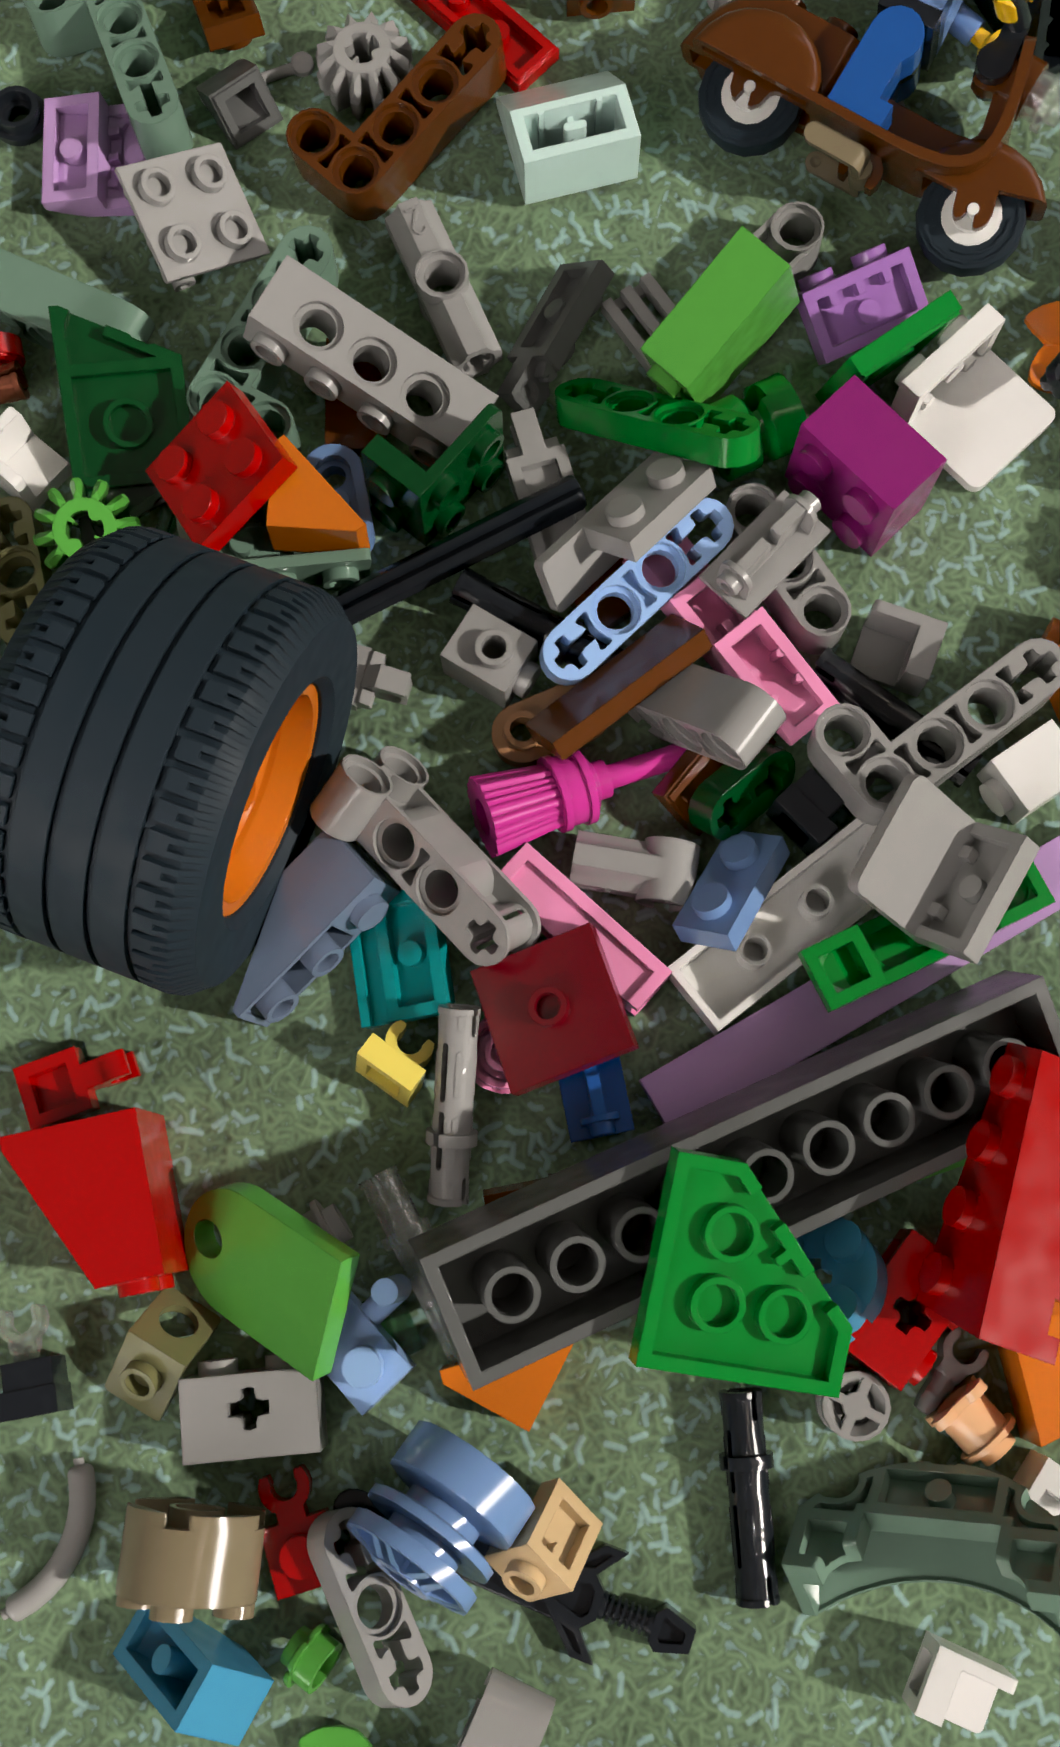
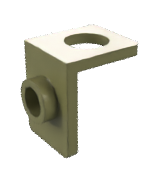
[105,1288,221,1421]

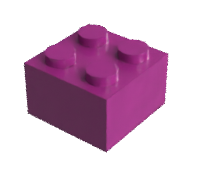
[785,375,947,557]

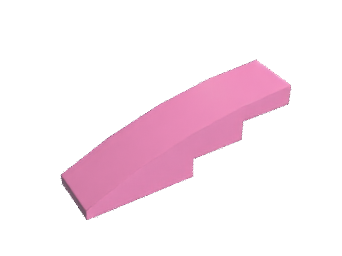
[622,535,840,746]

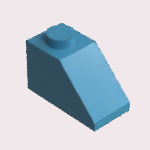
[113,1609,274,1746]

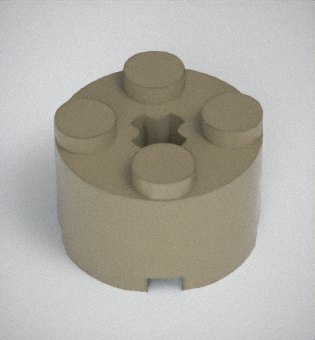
[115,1497,266,1624]

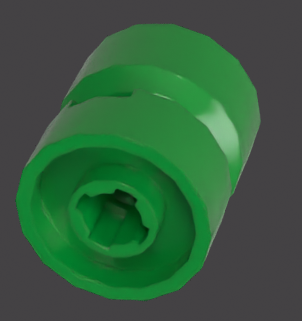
[708,373,807,482]

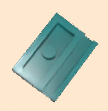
[350,890,456,1029]

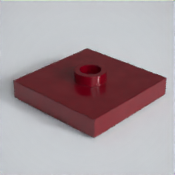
[470,922,639,1096]

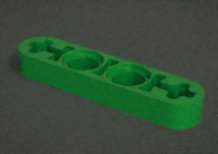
[554,378,761,468]

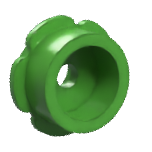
[280,1623,343,1694]

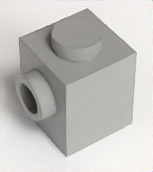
[440,604,542,708]

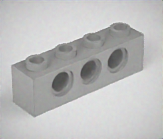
[243,255,499,467]

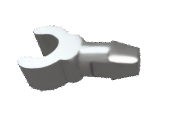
[913,1328,989,1415]

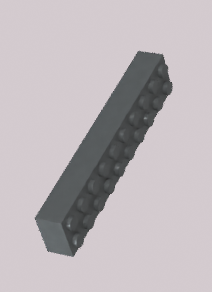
[407,970,1060,1391]

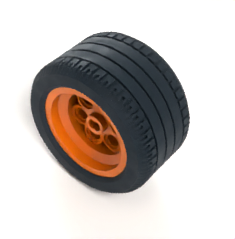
[0,526,357,996]

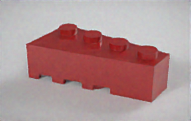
[916,1042,1060,1366]

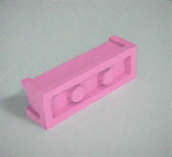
[501,842,672,1017]

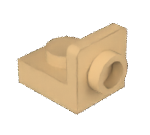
[485,1478,603,1602]

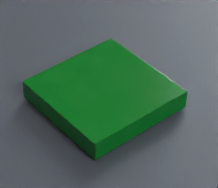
[815,290,962,404]

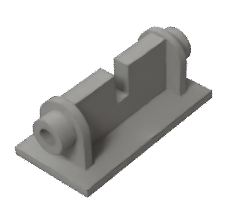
[699,490,831,619]

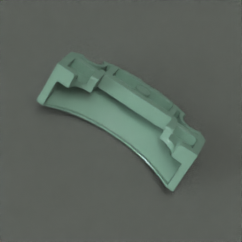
[781,1461,1060,1636]

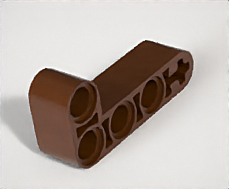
[286,13,507,221]

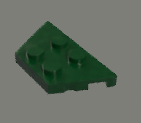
[48,305,190,545]

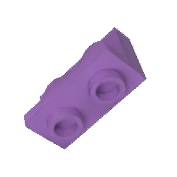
[794,243,928,365]

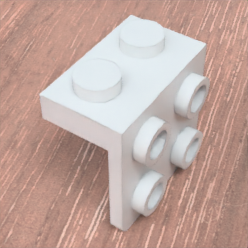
[891,303,1055,492]

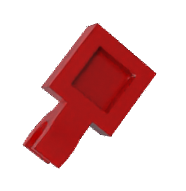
[13,1046,141,1130]

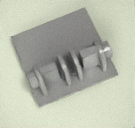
[114,142,270,292]

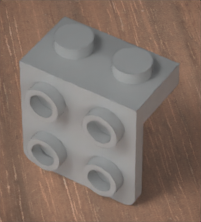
[848,773,1040,964]

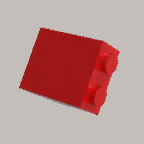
[0,1107,189,1298]

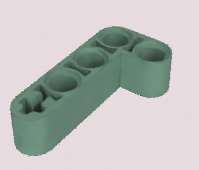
[23,0,193,160]
[186,225,339,452]
[0,248,155,350]

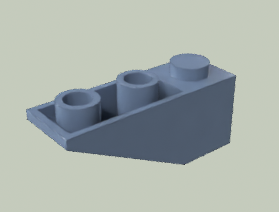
[232,831,400,1027]

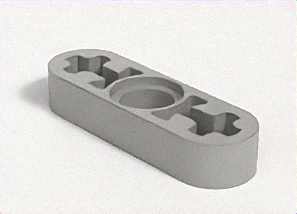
[307,1507,433,1708]

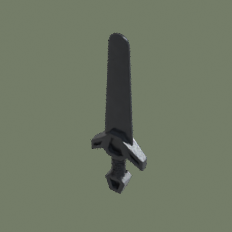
[333,1488,696,1666]

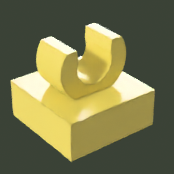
[355,1020,434,1107]

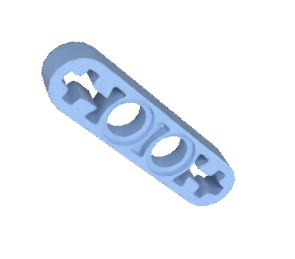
[539,497,734,686]

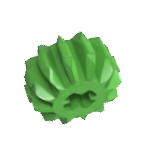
[33,477,141,570]

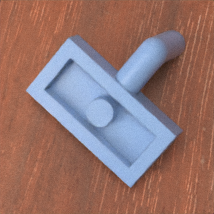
[327,1274,416,1416]

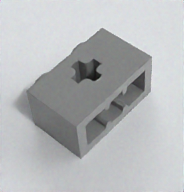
[178,1353,328,1466]

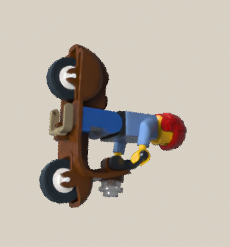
[680,0,1060,277]

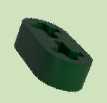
[688,742,795,841]

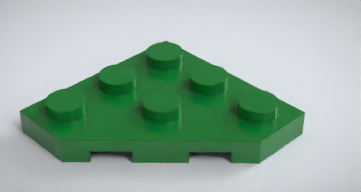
[628,1146,853,1398]

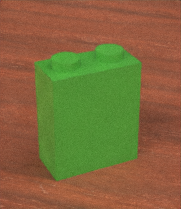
[640,226,800,404]

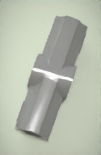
[385,197,502,379]

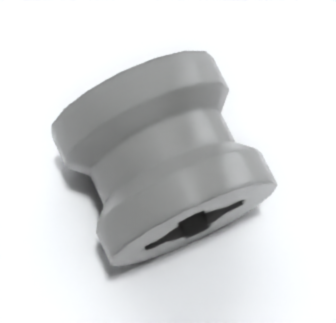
[815,1367,891,1442]

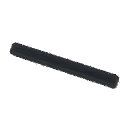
[331,475,587,625]

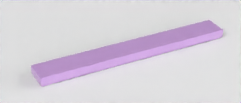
[639,835,1060,1124]

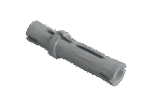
[425,1003,481,1207]

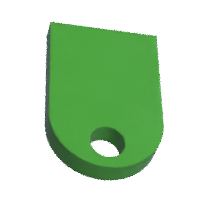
[184,1182,360,1381]

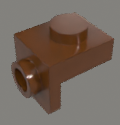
[192,0,265,52]

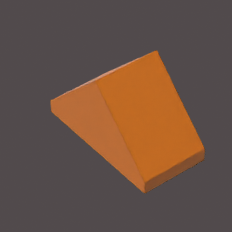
[266,434,370,553]
[439,1344,574,1432]

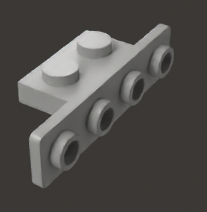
[534,451,717,612]

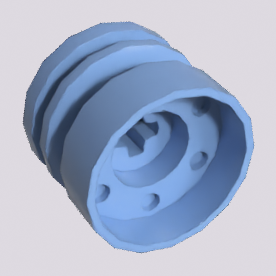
[346,1420,536,1616]

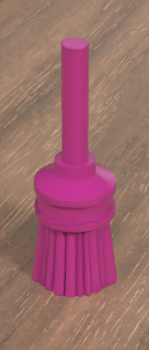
[467,744,687,858]

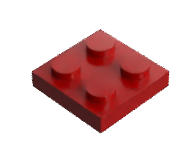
[145,381,298,551]

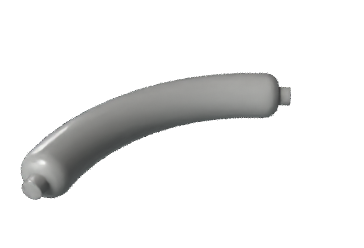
[0,1457,96,1622]

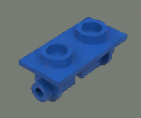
[558,1056,635,1143]

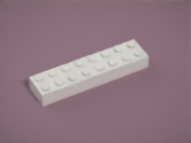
[668,789,895,1035]

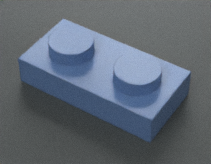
[672,831,790,951]

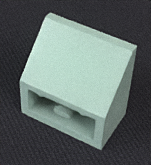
[496,71,641,205]

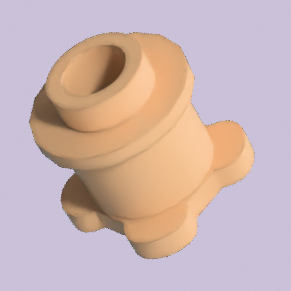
[925,1374,1016,1466]

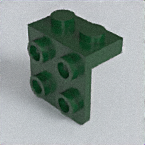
[361,403,505,546]

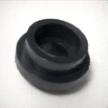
[0,86,44,146]

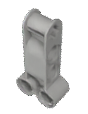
[310,746,541,967]

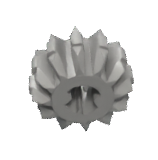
[315,11,413,122]

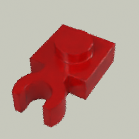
[258,1464,340,1601]

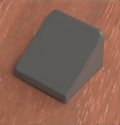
[196,59,283,150]

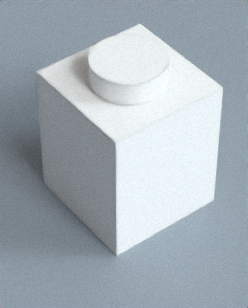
[976,719,1060,825]

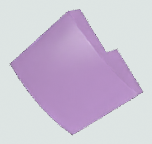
[41,91,146,217]

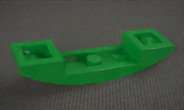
[797,862,1056,1013]

